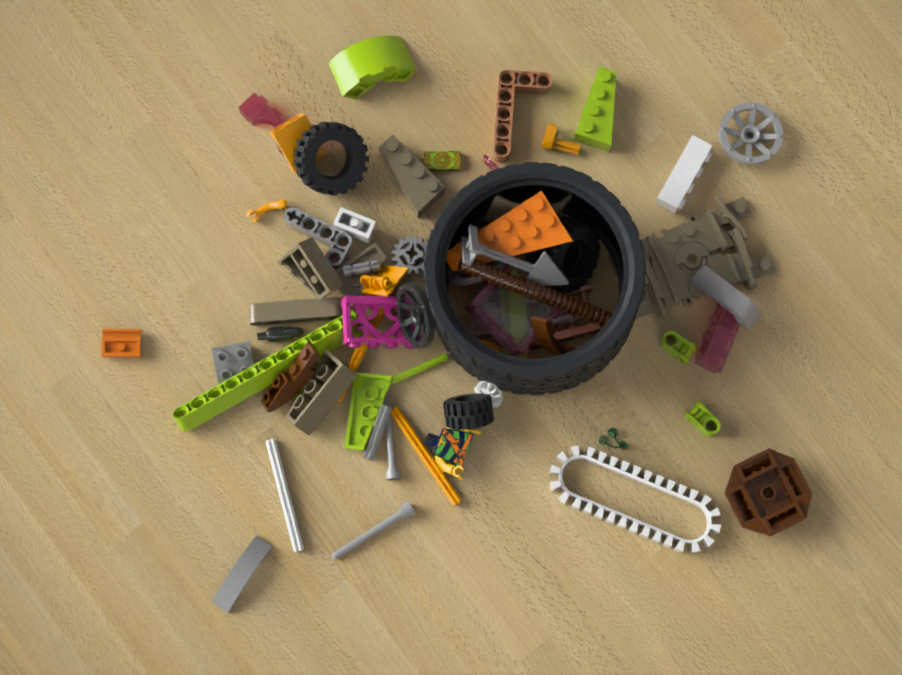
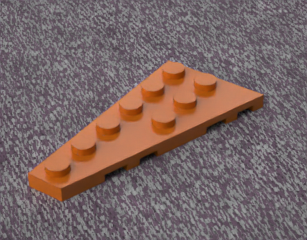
[446,191,573,271]

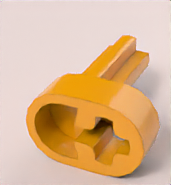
[541,123,581,156]

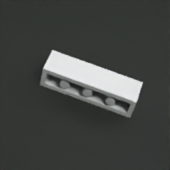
[655,135,713,213]

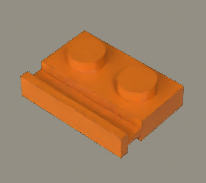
[101,329,142,358]

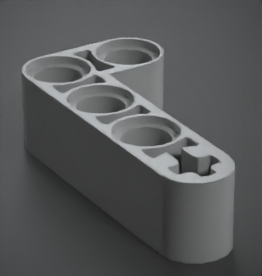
[284,207,352,270]
[691,265,761,330]

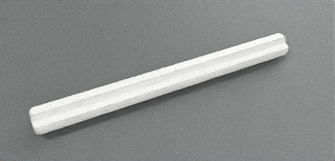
[266,439,304,552]

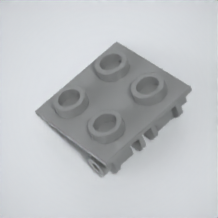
[211,341,254,384]

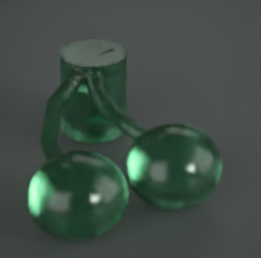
[599,428,628,450]

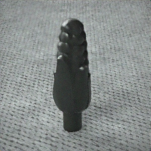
[257,326,303,343]

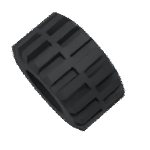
[443,393,494,430]

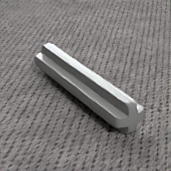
[363,404,392,460]

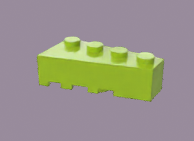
[574,66,617,152]

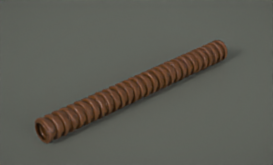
[458,258,613,327]

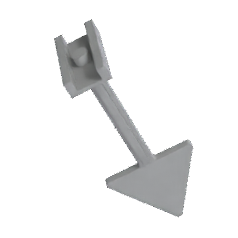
[461,225,569,286]

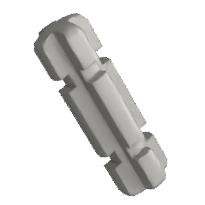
[343,260,381,277]

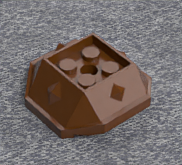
[724,448,812,537]

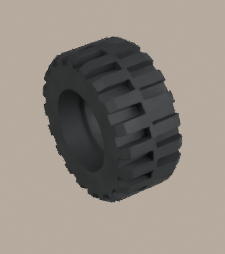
[293,121,369,196]
[530,216,600,293]

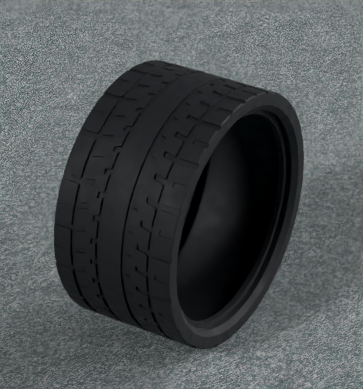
[424,162,646,395]

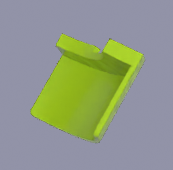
[329,35,417,100]

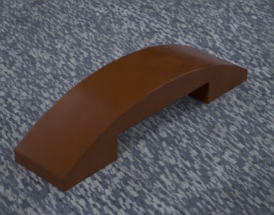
[531,315,576,355]

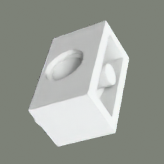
[333,207,376,244]

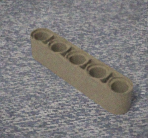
[248,297,343,326]

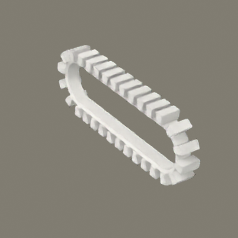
[549,445,721,554]

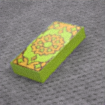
[424,151,462,171]

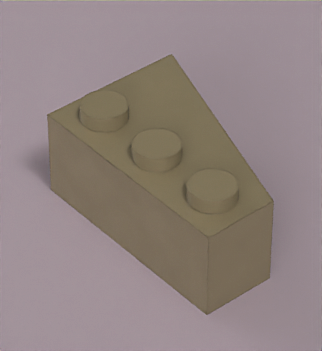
[277,237,344,300]

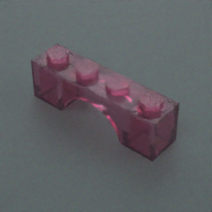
[238,92,285,157]

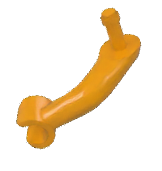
[247,200,288,222]

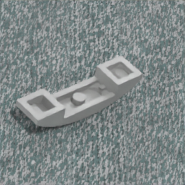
[212,536,273,613]

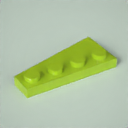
[344,372,393,451]

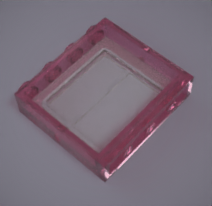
[464,255,563,357]

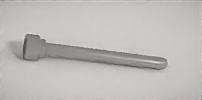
[383,390,402,481]
[332,501,416,560]

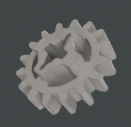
[391,234,428,276]

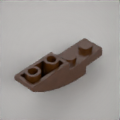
[261,342,320,412]

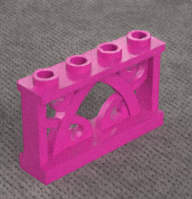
[341,296,421,349]

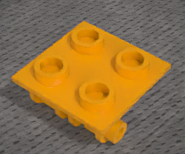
[360,265,409,297]

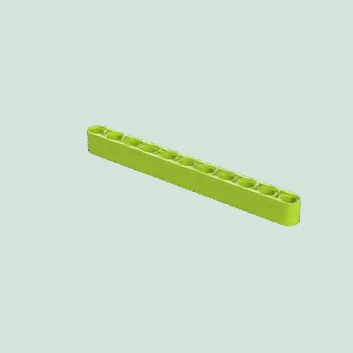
[172,311,362,432]

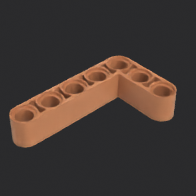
[493,70,553,163]

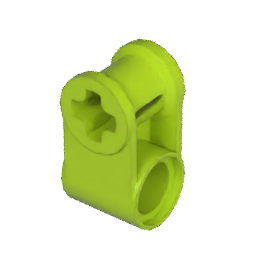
[660,331,698,364]
[684,401,721,437]

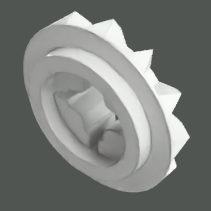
[474,381,503,408]

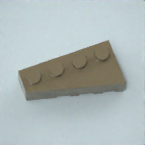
[379,134,445,218]
[286,348,358,435]

